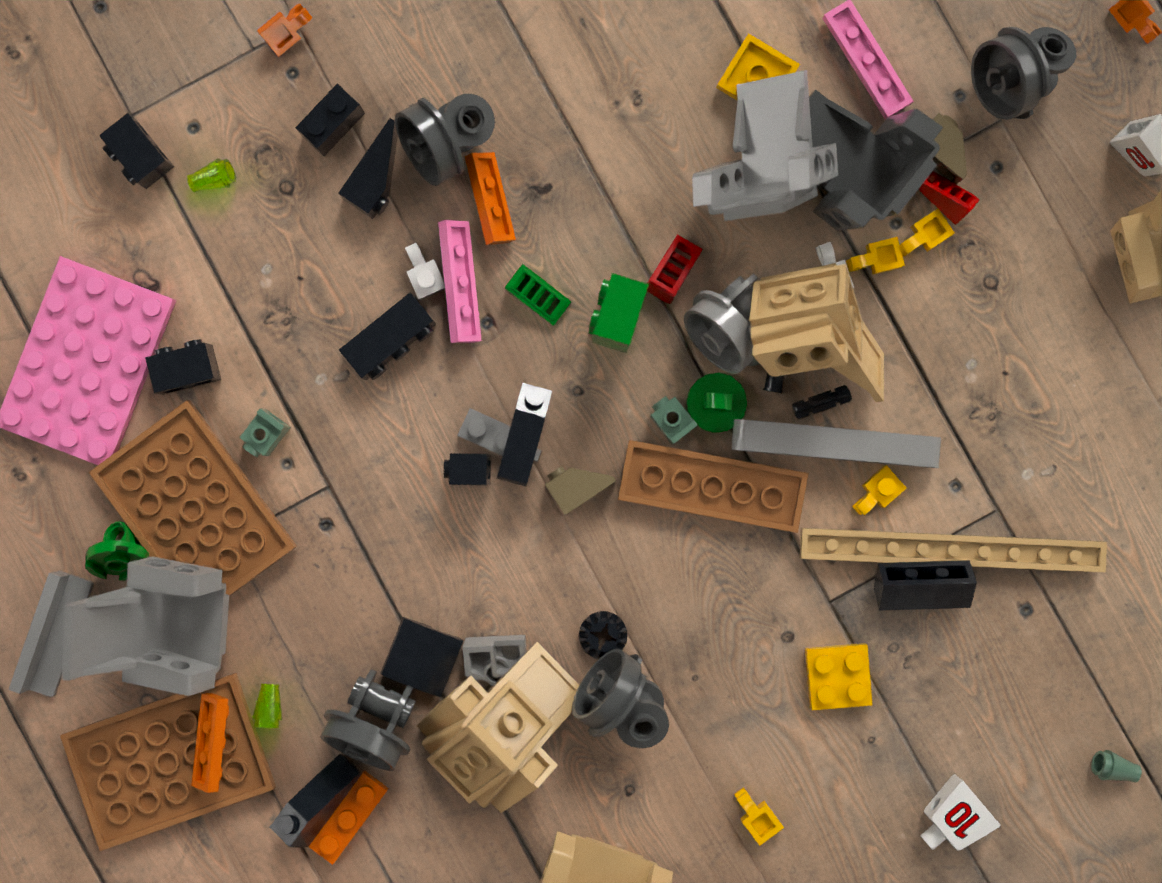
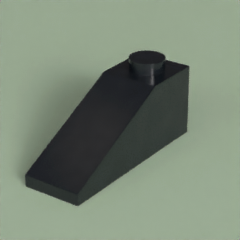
[338,118,398,219]
[496,383,552,486]
[270,754,362,847]

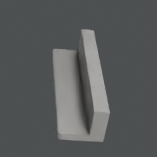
[8,571,94,697]

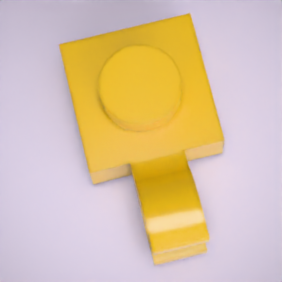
[900,209,955,257]
[846,237,905,275]
[852,465,906,515]
[734,787,784,846]

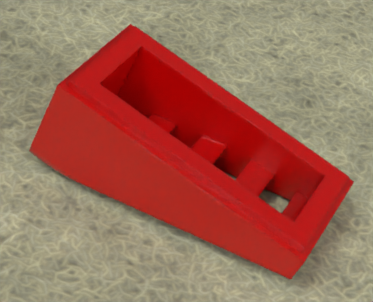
[918,171,980,225]
[647,234,703,304]

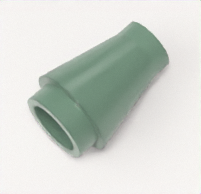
[1091,750,1142,783]

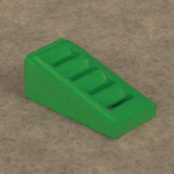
[505,264,572,326]

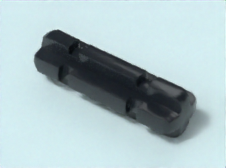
[792,385,852,419]

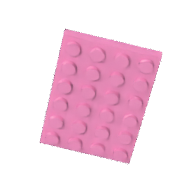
[0,256,176,465]

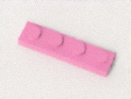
[822,0,914,120]
[438,220,482,343]

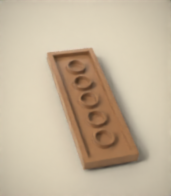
[618,440,809,533]

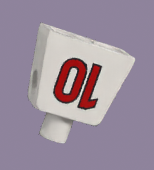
[1109,114,1162,176]
[920,774,1001,851]

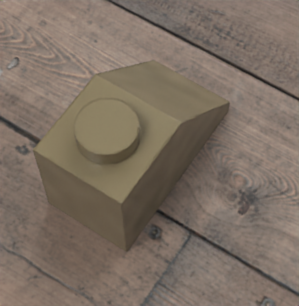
[932,113,967,185]
[545,466,616,515]

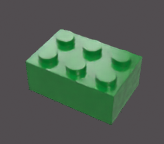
[588,273,649,353]

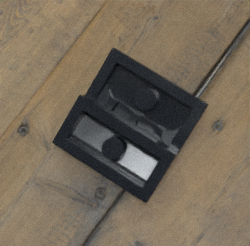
[380,617,463,697]

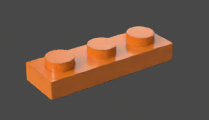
[465,152,516,245]
[191,693,229,793]
[309,770,389,865]

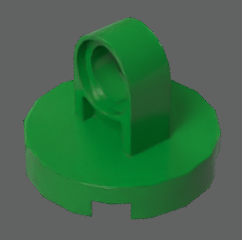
[686,372,747,433]
[85,521,149,581]

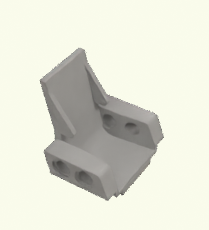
[692,70,838,221]
[62,556,229,696]

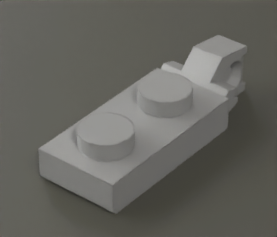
[457,408,542,462]

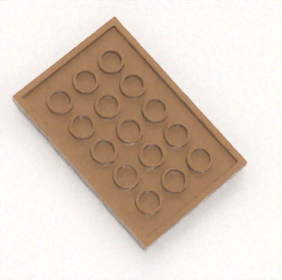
[89,400,297,597]
[60,672,276,851]

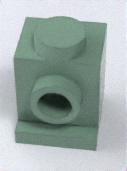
[650,396,698,444]
[239,408,291,457]

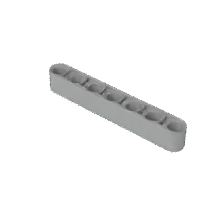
[731,419,941,468]

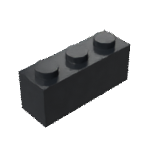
[339,292,436,380]
[874,560,977,611]

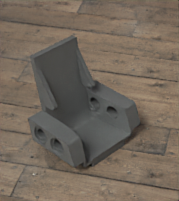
[809,90,944,231]

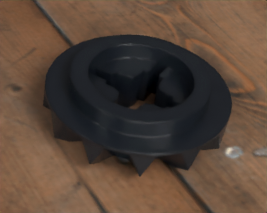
[579,611,627,660]

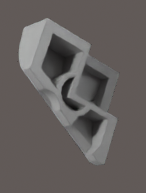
[462,635,527,686]

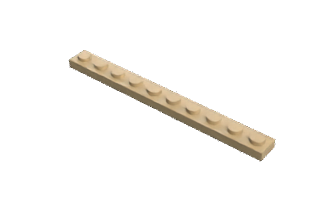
[799,528,1107,572]

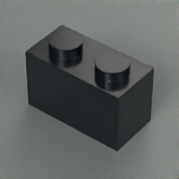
[295,83,365,157]
[99,113,174,189]
[145,339,221,395]
[444,453,491,485]

